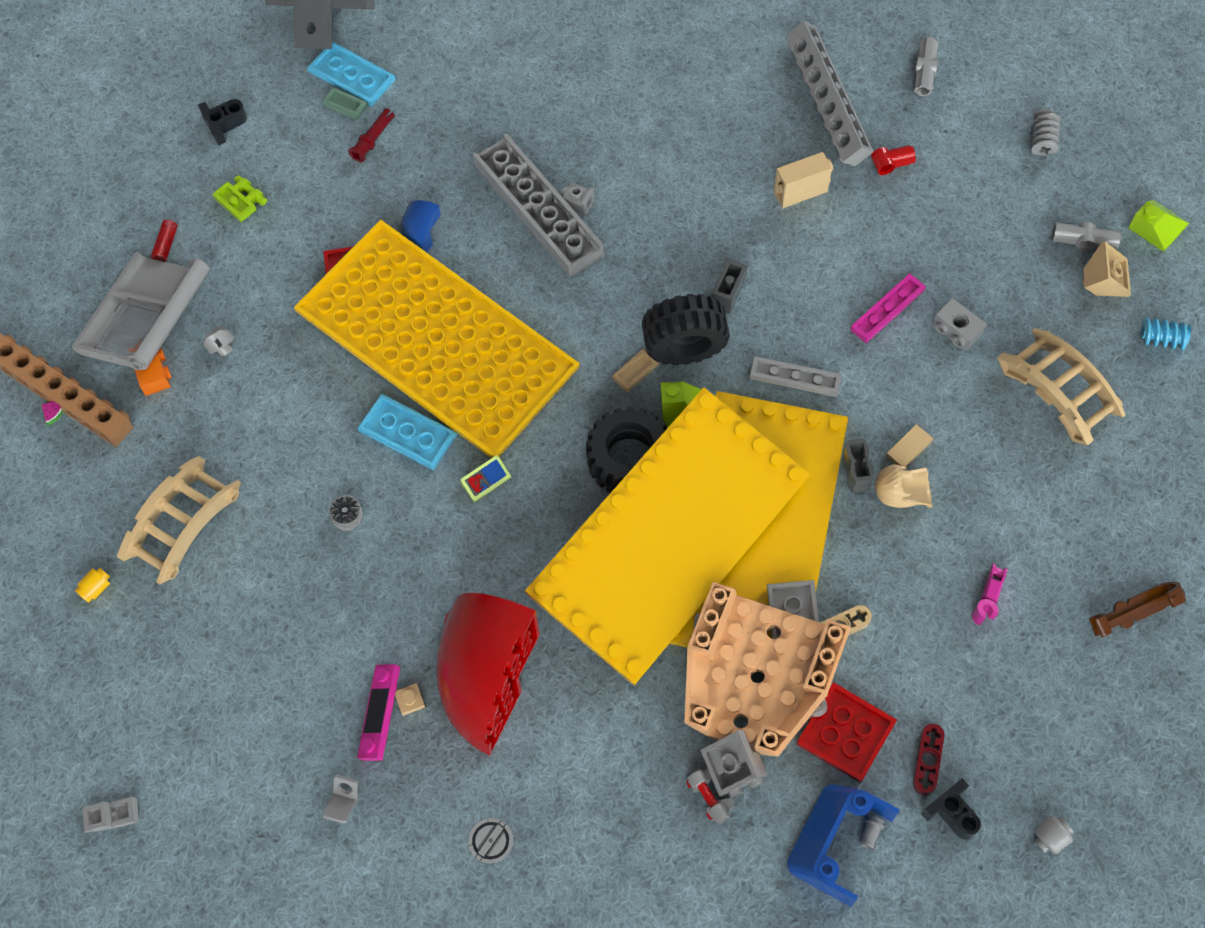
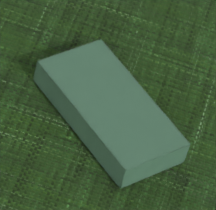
[322,87,368,120]

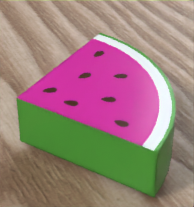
[42,401,63,425]

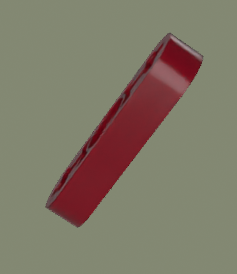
[913,724,945,796]

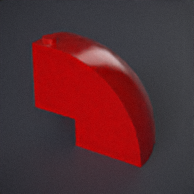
[436,593,540,756]

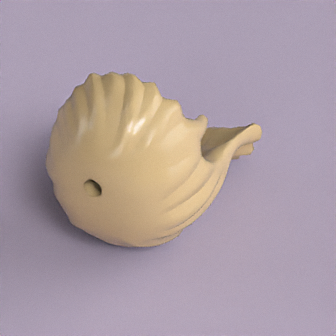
[875,465,932,508]

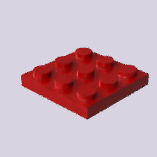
[796,682,897,783]

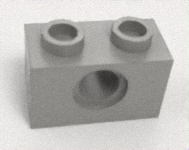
[932,298,987,351]

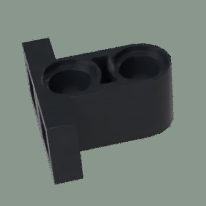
[198,99,247,145]
[921,778,981,840]

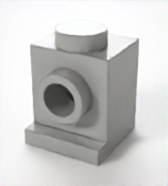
[561,182,595,216]

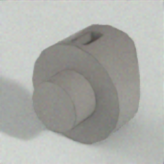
[204,326,234,357]

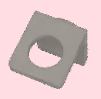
[323,774,358,824]

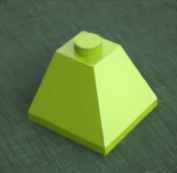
[1128,200,1189,252]
[660,381,702,428]

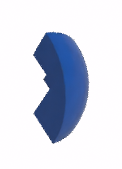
[402,200,441,253]

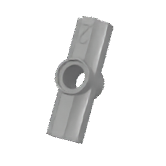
[914,37,938,97]
[1051,222,1121,251]

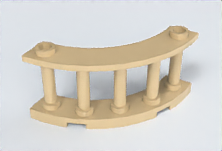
[997,328,1126,445]
[117,456,241,584]

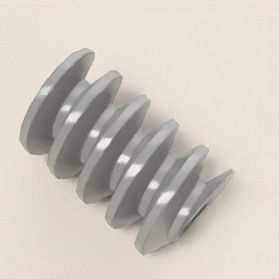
[1031,109,1061,156]

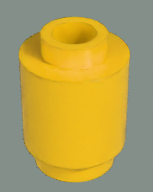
[74,568,110,603]

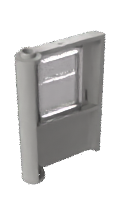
[71,252,210,370]

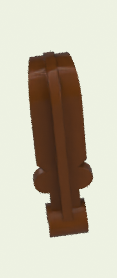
[1089,581,1186,637]

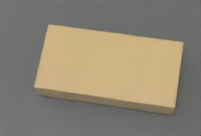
[612,349,659,392]
[886,424,934,470]

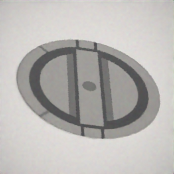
[468,818,513,863]

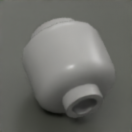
[1035,816,1074,855]

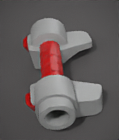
[686,769,735,825]

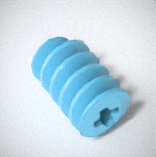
[1140,317,1191,351]

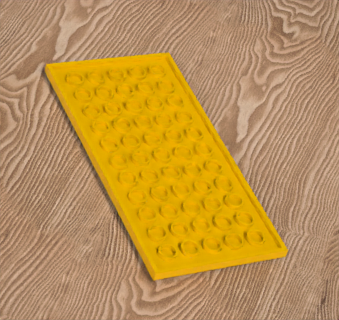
[294,220,580,458]
[524,387,811,685]
[670,391,848,647]

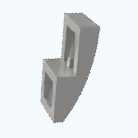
[83,796,139,833]

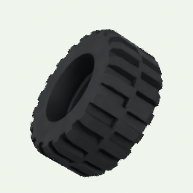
[642,294,730,365]
[586,407,667,493]

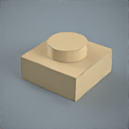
[395,683,425,716]

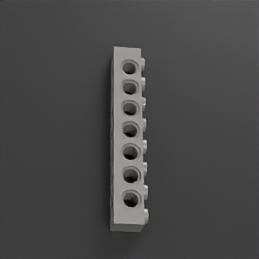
[786,20,874,167]

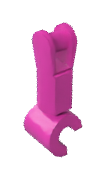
[972,563,1008,626]

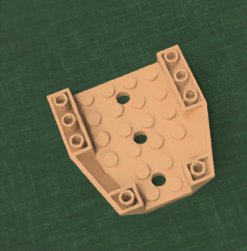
[684,582,851,757]

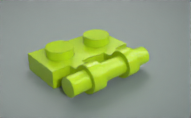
[212,175,267,222]

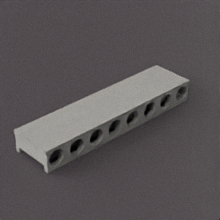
[473,134,604,278]

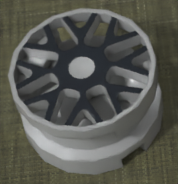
[329,495,363,531]

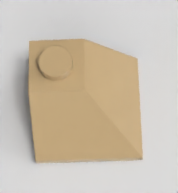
[1083,242,1131,297]

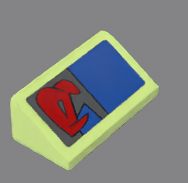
[460,455,512,503]

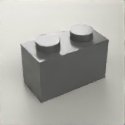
[711,259,748,314]

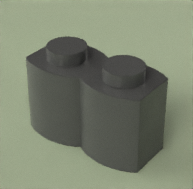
[843,438,874,493]

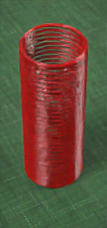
[151,220,178,262]

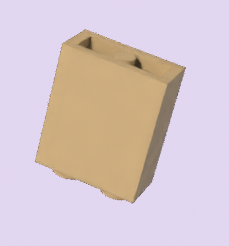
[773,152,833,209]

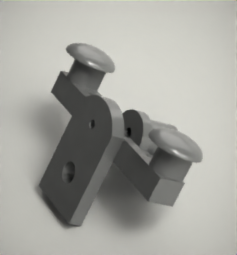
[265,0,375,49]

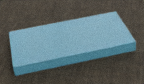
[307,41,396,107]
[357,394,457,471]

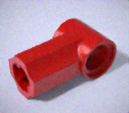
[871,145,916,175]

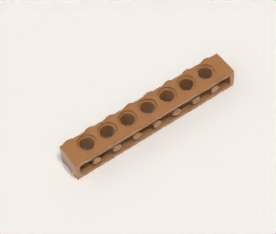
[0,333,134,447]

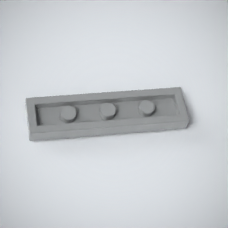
[750,356,842,397]

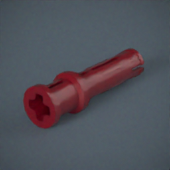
[348,108,395,163]

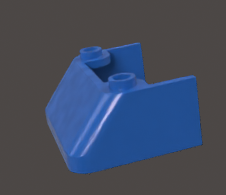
[787,784,900,907]

